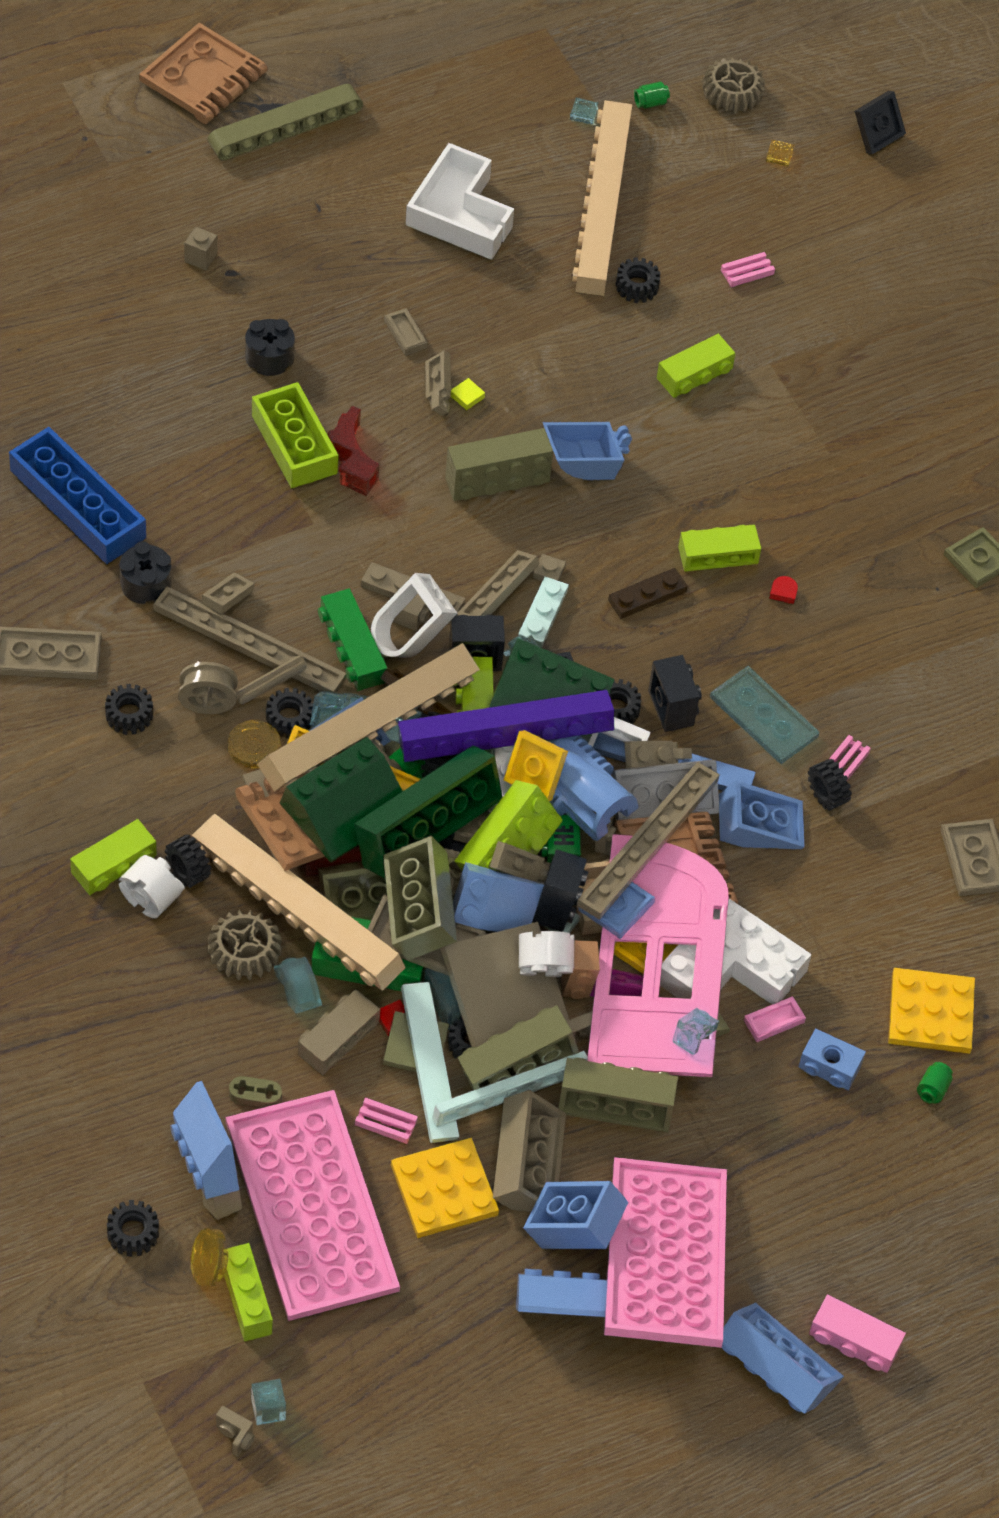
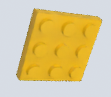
[888,968,975,1054]
[391,1138,499,1238]

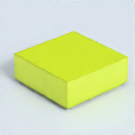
[450,378,485,410]

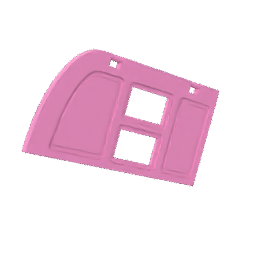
[587,834,729,1077]

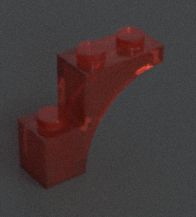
[327,406,380,496]

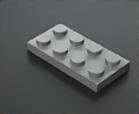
[612,760,719,821]

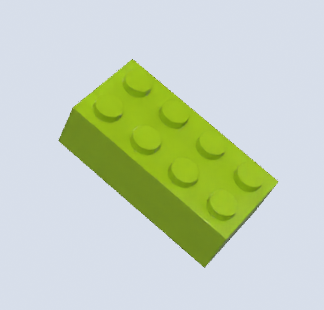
[252,382,338,489]
[454,780,563,873]

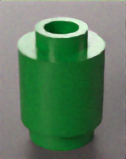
[634,81,670,109]
[917,1062,953,1104]

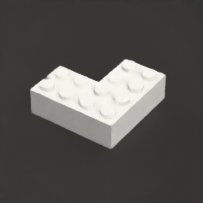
[406,143,514,260]
[660,899,812,1004]

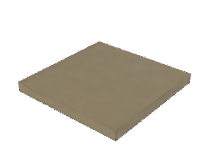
[440,922,569,1047]

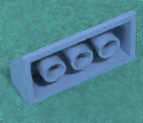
[170,1081,239,1199]
[516,1269,607,1317]
[722,1303,844,1414]

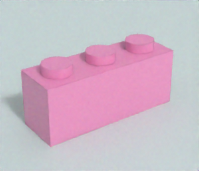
[809,1294,906,1373]

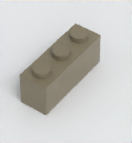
[298,989,380,1075]

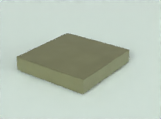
[944,527,999,588]
[383,1011,449,1072]

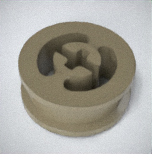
[178,662,238,714]

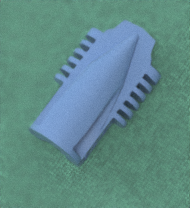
[547,735,638,841]

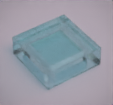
[570,97,599,125]

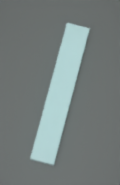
[401,982,459,1143]
[432,1051,588,1127]

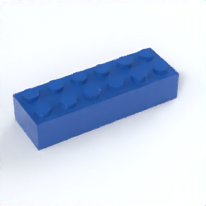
[9,427,146,564]

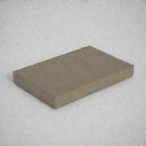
[940,819,999,896]

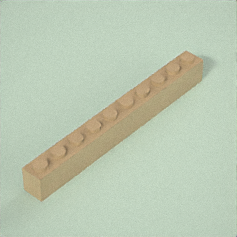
[572,100,632,296]
[257,643,480,792]
[192,814,405,991]

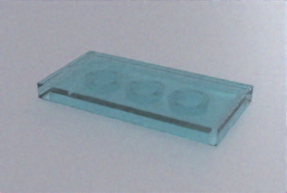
[710,666,820,764]

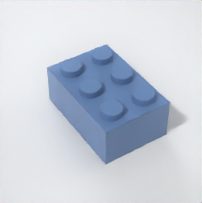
[523,1181,629,1249]

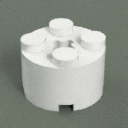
[119,855,185,918]
[519,931,574,977]

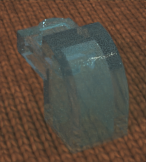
[274,957,322,1014]

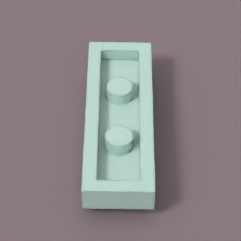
[518,577,569,648]

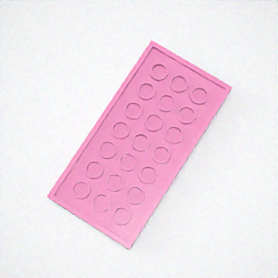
[226,1090,400,1321]
[604,1157,727,1348]

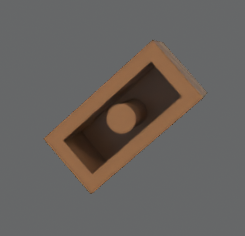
[561,940,600,999]

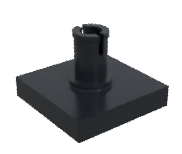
[854,90,906,154]

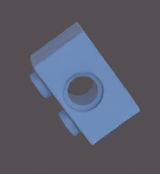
[799,1028,866,1091]

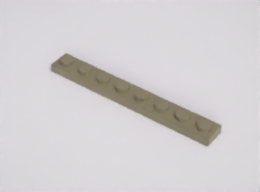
[153,586,346,697]
[577,762,720,920]

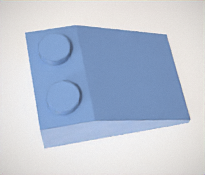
[719,781,804,849]
[453,862,544,932]

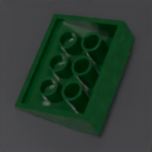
[488,638,615,743]
[279,737,403,863]

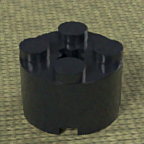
[245,319,295,376]
[119,542,172,604]

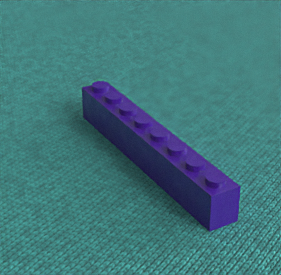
[398,690,614,762]

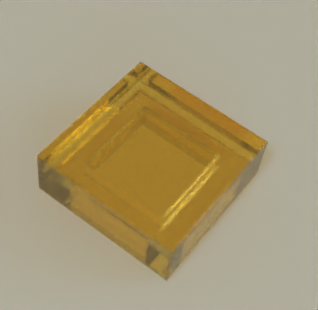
[766,140,794,167]

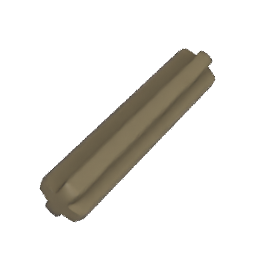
[235,655,307,705]

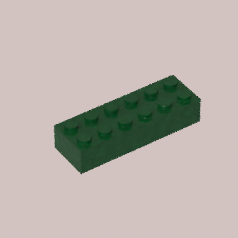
[354,745,503,879]

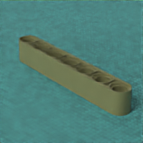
[207,84,363,160]

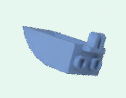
[542,422,632,480]

